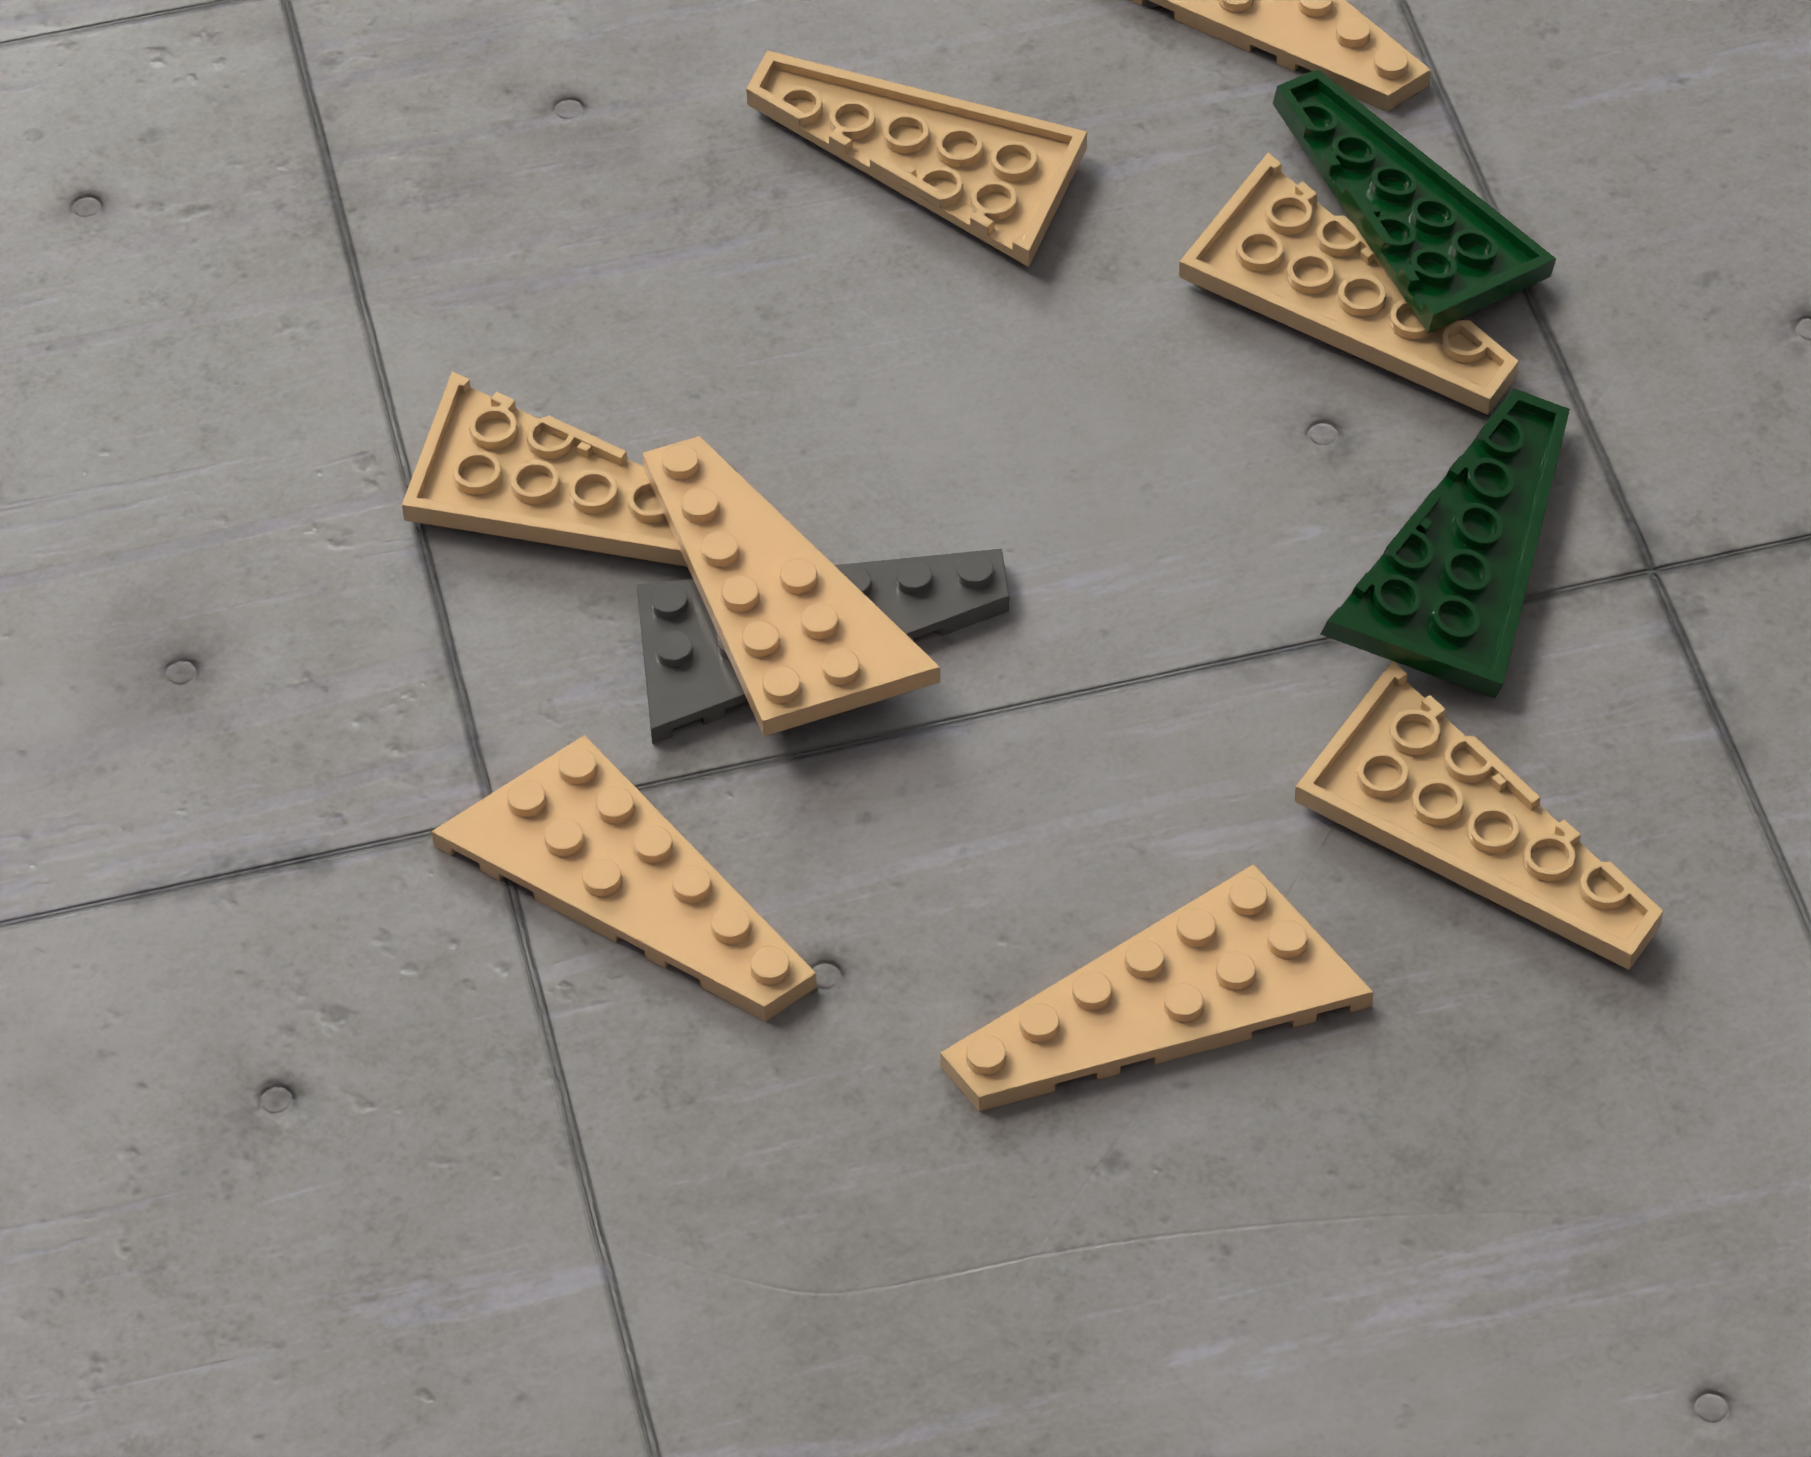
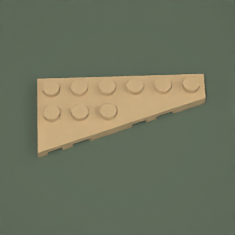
[1129,0,1431,112]
[746,50,1087,267]
[1179,153,1519,415]
[402,371,688,567]
[642,436,941,736]
[1295,661,1663,970]
[431,735,817,1022]

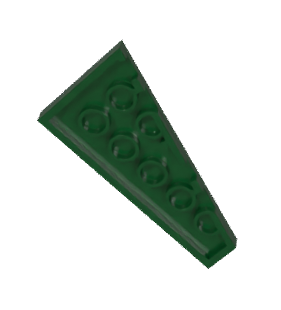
[1273,69,1556,333]
[1320,388,1570,698]

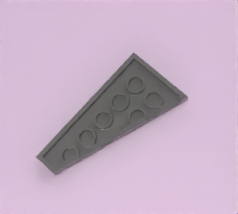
[637,549,1009,744]

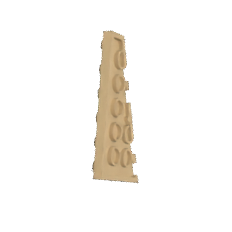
[940,864,1373,1112]

